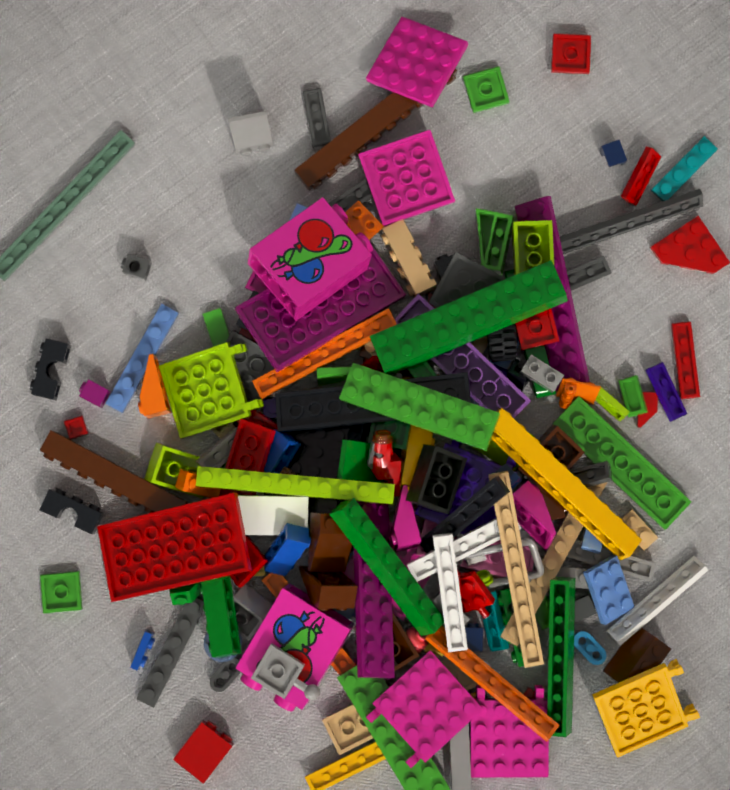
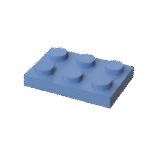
[583,555,634,625]

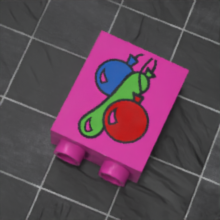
[248,197,373,321]
[235,583,355,712]

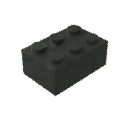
[406,444,467,514]

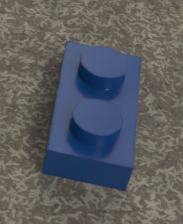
[130,630,155,671]

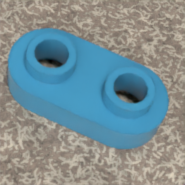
[574,631,606,665]

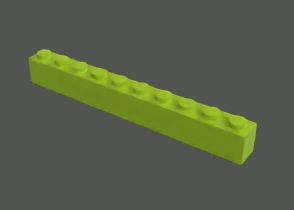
[196,466,395,505]

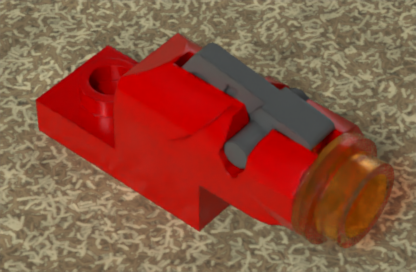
[367,430,401,497]

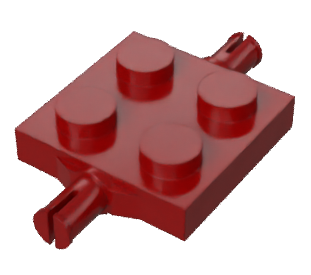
[457,569,495,619]

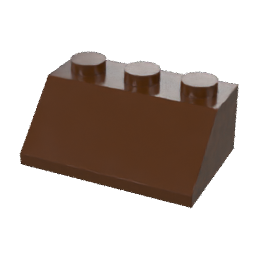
[353,612,419,671]
[603,628,671,683]

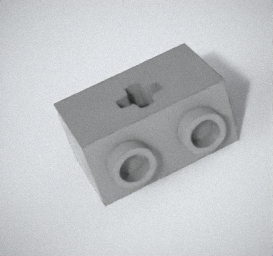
[520,355,564,393]

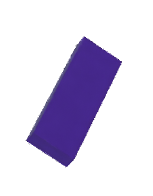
[646,362,687,422]

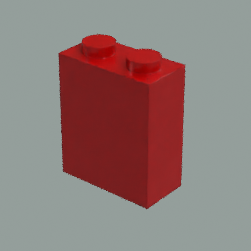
[173,720,234,784]

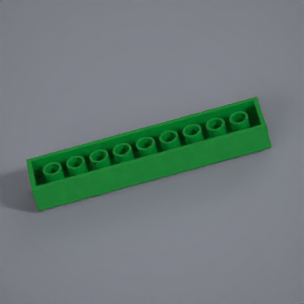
[370,260,568,375]

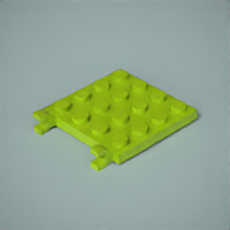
[159,342,264,439]

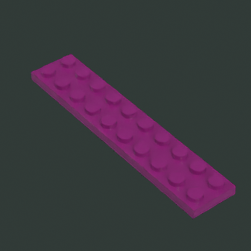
[515,196,590,391]
[354,501,395,679]

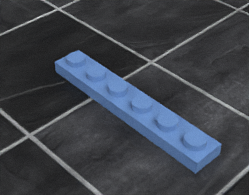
[105,304,179,413]

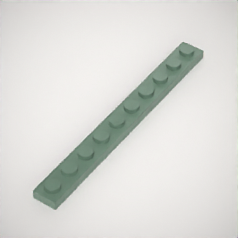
[0,130,135,281]

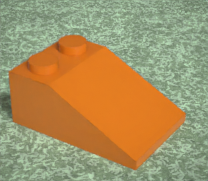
[138,354,171,418]

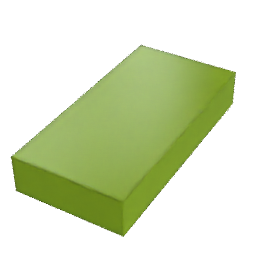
[595,387,630,421]

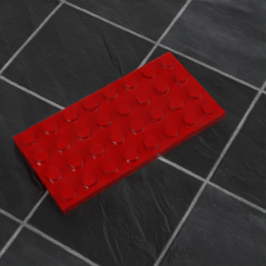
[97,493,252,602]

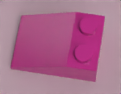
[513,481,556,551]
[388,485,421,553]

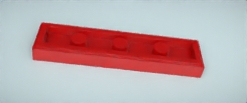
[671,321,700,399]

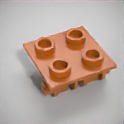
[345,200,384,240]
[556,378,601,409]

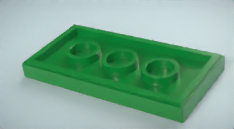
[337,439,401,483]

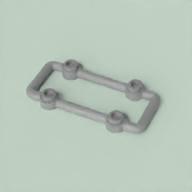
[437,538,544,589]

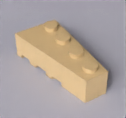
[380,219,437,298]

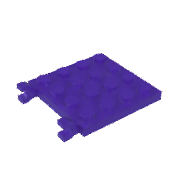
[415,440,517,535]

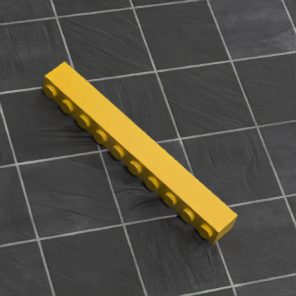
[491,408,642,560]

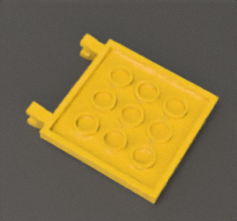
[592,659,700,758]

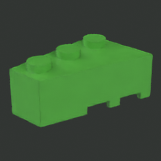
[476,208,515,275]

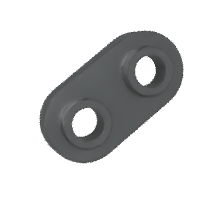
[210,657,241,692]

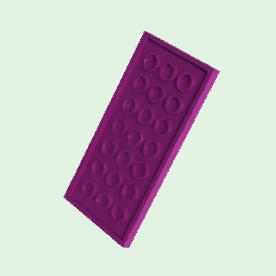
[235,246,406,372]

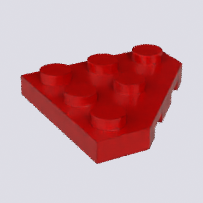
[650,216,730,274]

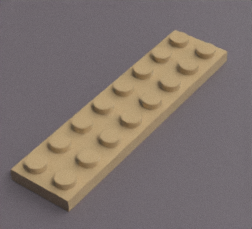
[322,658,478,755]

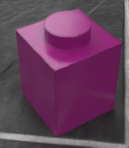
[79,379,111,408]

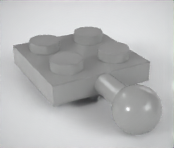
[251,644,320,700]

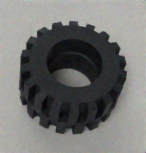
[487,324,517,362]

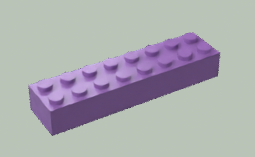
[395,294,531,419]

